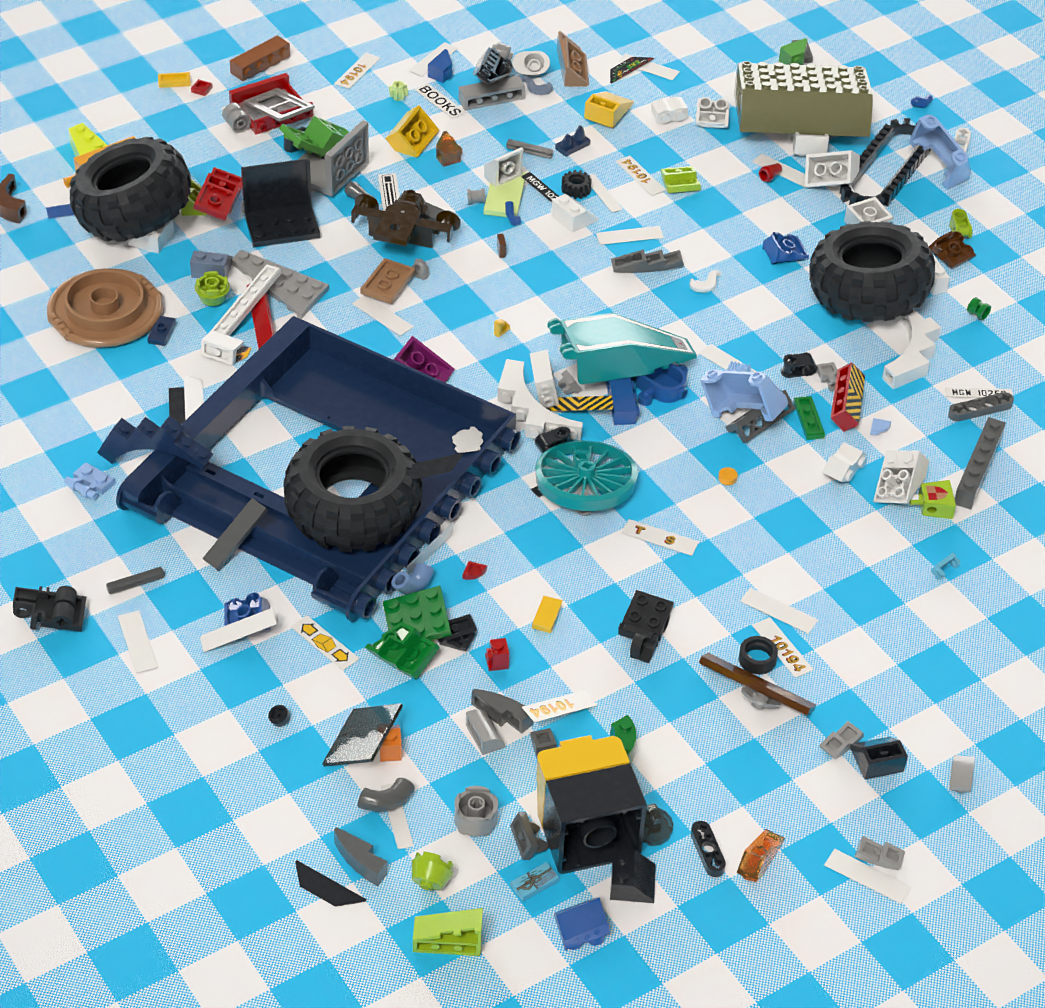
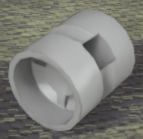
[222,103,251,133]

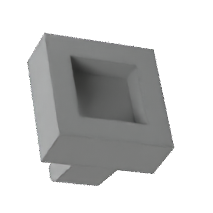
[558,369,582,395]

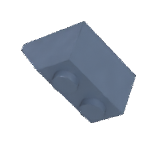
[190,250,233,278]

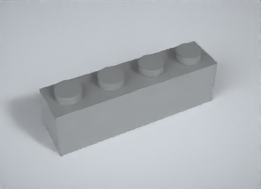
[458,75,525,111]

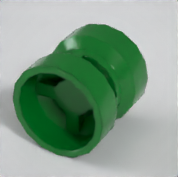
[967,297,992,320]

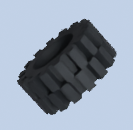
[561,170,592,199]

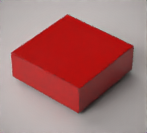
[191,79,213,96]

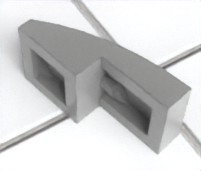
[819,721,864,759]
[854,836,905,870]

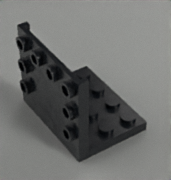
[241,158,320,248]

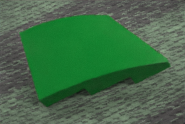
[365,622,440,680]

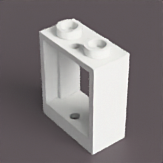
[530,350,559,408]

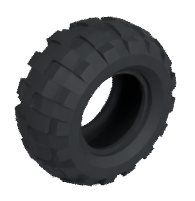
[69,137,191,242]
[809,221,935,322]
[283,426,422,552]

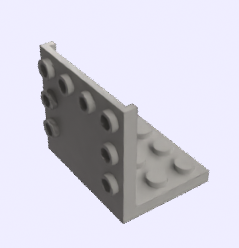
[298,120,369,197]

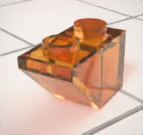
[436,131,463,167]

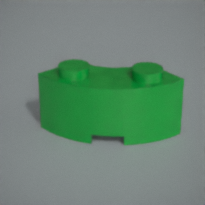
[610,715,636,763]

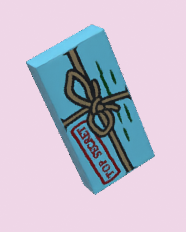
[510,862,559,902]

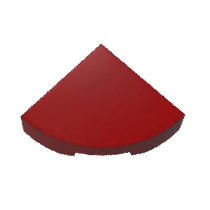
[462,561,487,580]

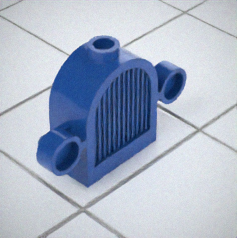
[636,364,688,406]

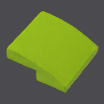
[660,166,701,193]

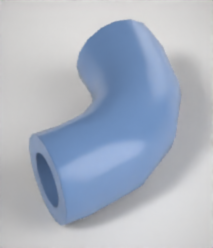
[392,563,434,595]

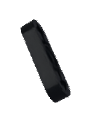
[691,821,726,878]

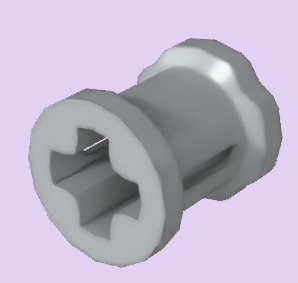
[467,188,485,204]

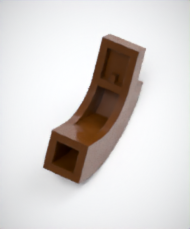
[0,173,27,224]

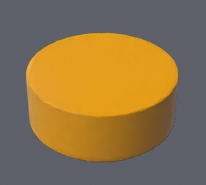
[718,467,738,485]

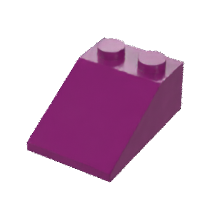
[393,335,455,382]

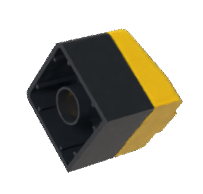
[536,735,647,874]

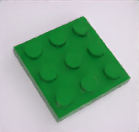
[383,586,452,641]

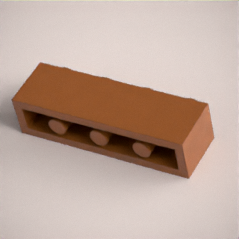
[229,35,290,81]

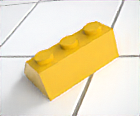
[385,105,439,157]

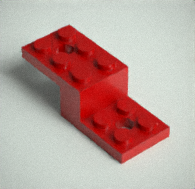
[193,167,242,221]

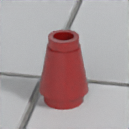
[759,163,782,182]

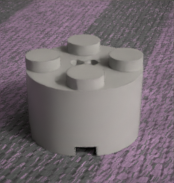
[454,786,498,836]

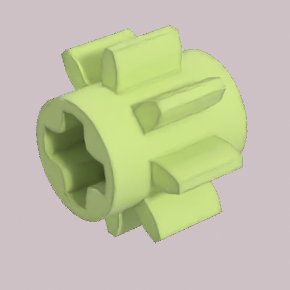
[389,81,408,101]

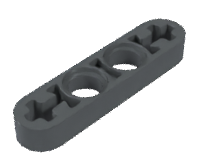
[948,392,1014,422]

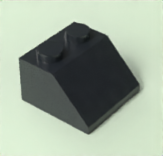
[610,848,656,903]

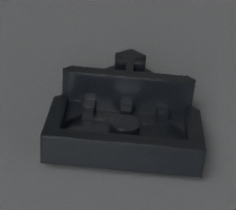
[437,614,477,651]

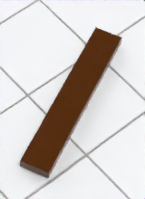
[699,653,817,715]

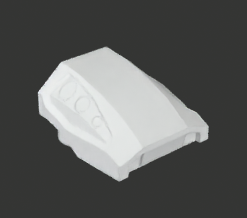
[695,97,729,128]

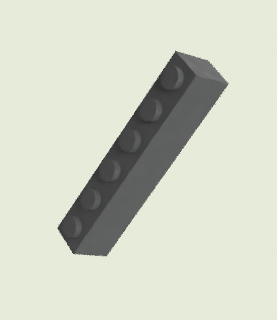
[954,417,1006,510]

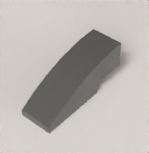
[471,689,534,734]
[334,827,387,886]

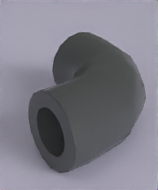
[357,777,415,812]

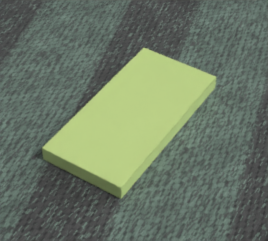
[483,172,526,217]

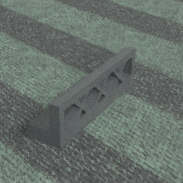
[725,390,796,443]

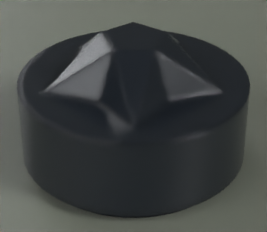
[268,705,290,727]

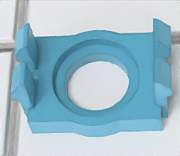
[930,553,961,580]

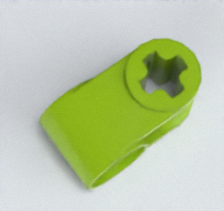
[949,209,972,238]

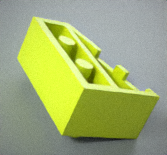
[68,123,107,157]

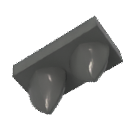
[510,812,549,860]

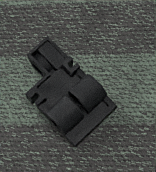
[13,586,87,632]
[618,590,674,663]

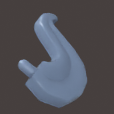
[521,77,553,95]

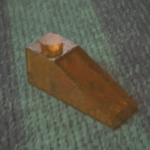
[736,829,785,882]

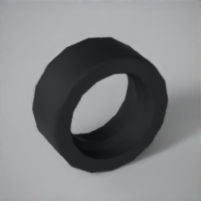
[738,636,778,675]

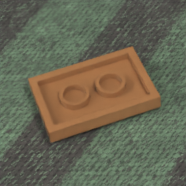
[360,258,416,304]

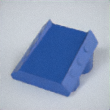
[762,232,809,264]
[224,592,271,631]
[554,897,610,950]

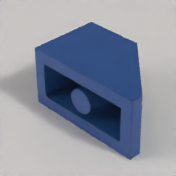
[428,49,453,83]

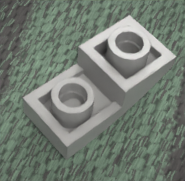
[950,755,975,793]

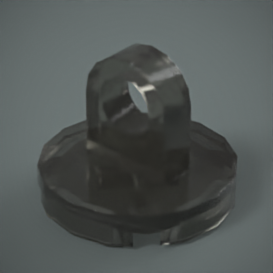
[642,803,673,846]

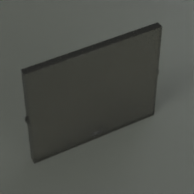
[322,703,403,767]

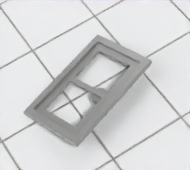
[244,88,315,122]

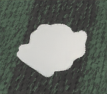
[452,427,483,453]

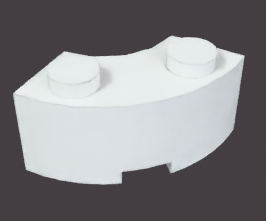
[822,442,867,482]

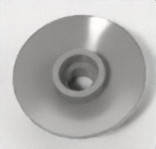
[741,686,781,709]

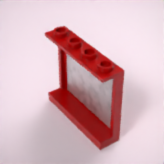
[229,73,313,135]

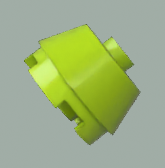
[195,271,230,306]
[411,851,454,891]

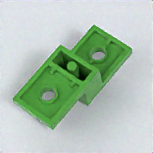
[279,116,349,158]

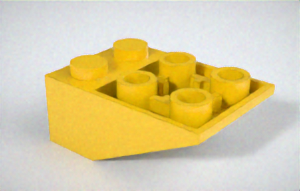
[584,91,634,128]

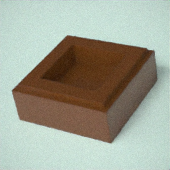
[497,234,506,258]

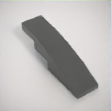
[611,249,684,273]

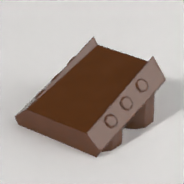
[928,231,976,268]

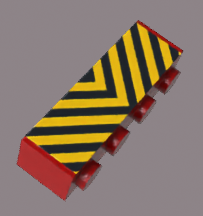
[831,362,865,432]

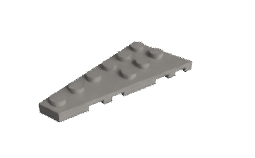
[231,250,329,319]

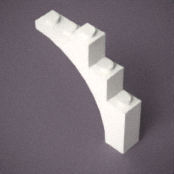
[882,309,941,389]
[497,359,583,440]

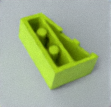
[413,908,483,956]

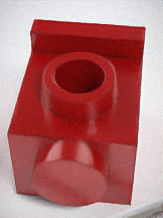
[485,638,509,671]

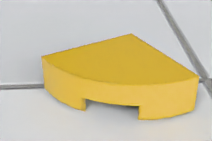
[494,319,510,337]

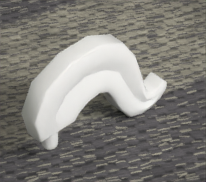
[689,270,721,293]

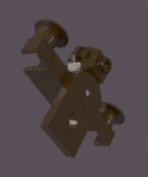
[351,189,461,248]

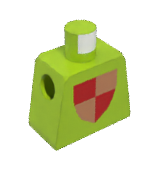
[909,480,956,519]

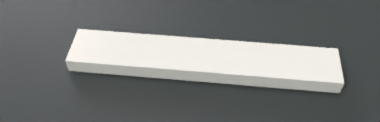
[208,264,282,336]

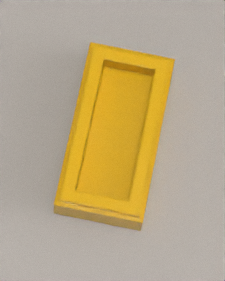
[158,72,191,88]
[532,595,563,633]

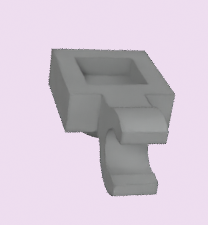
[817,362,837,391]

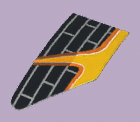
[235,346,251,363]

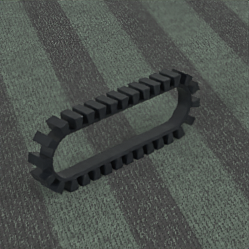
[839,118,931,207]

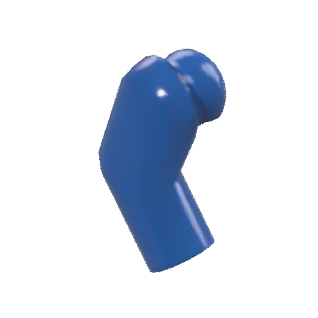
[910,94,933,108]
[505,201,521,226]

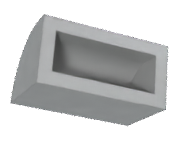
[465,709,505,755]

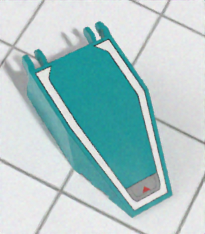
[547,312,697,385]

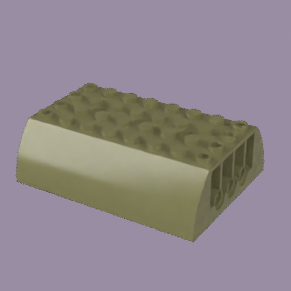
[734,61,873,137]

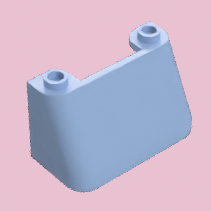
[909,115,971,190]
[700,369,788,421]

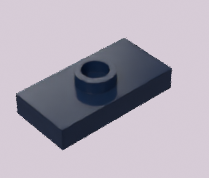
[147,316,176,346]

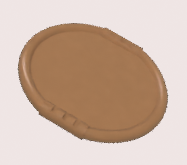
[47,268,163,348]

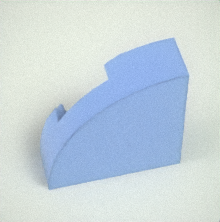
[870,418,891,435]

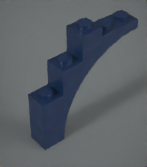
[97,416,213,470]

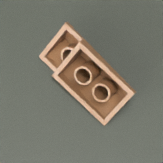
[557,31,589,87]

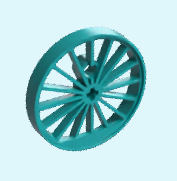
[535,440,638,511]

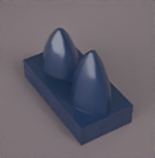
[555,125,591,157]

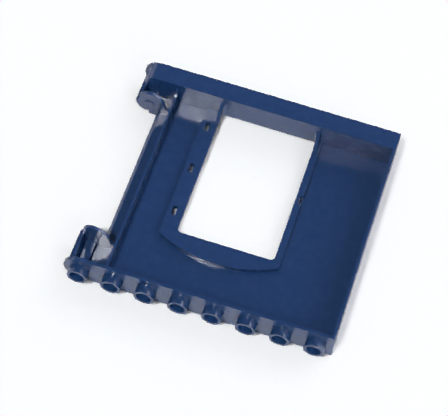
[116,316,521,622]

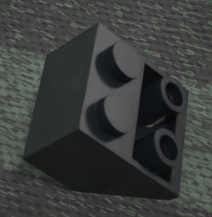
[849,737,908,779]

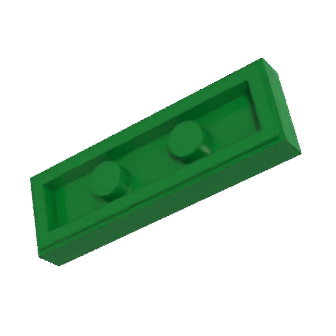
[793,396,825,440]

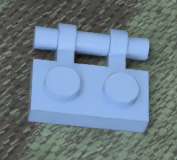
[64,463,115,500]

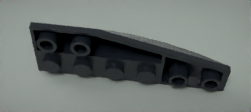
[473,47,513,85]

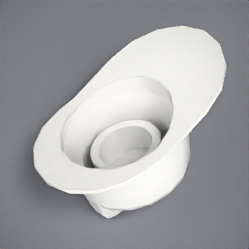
[512,51,550,76]

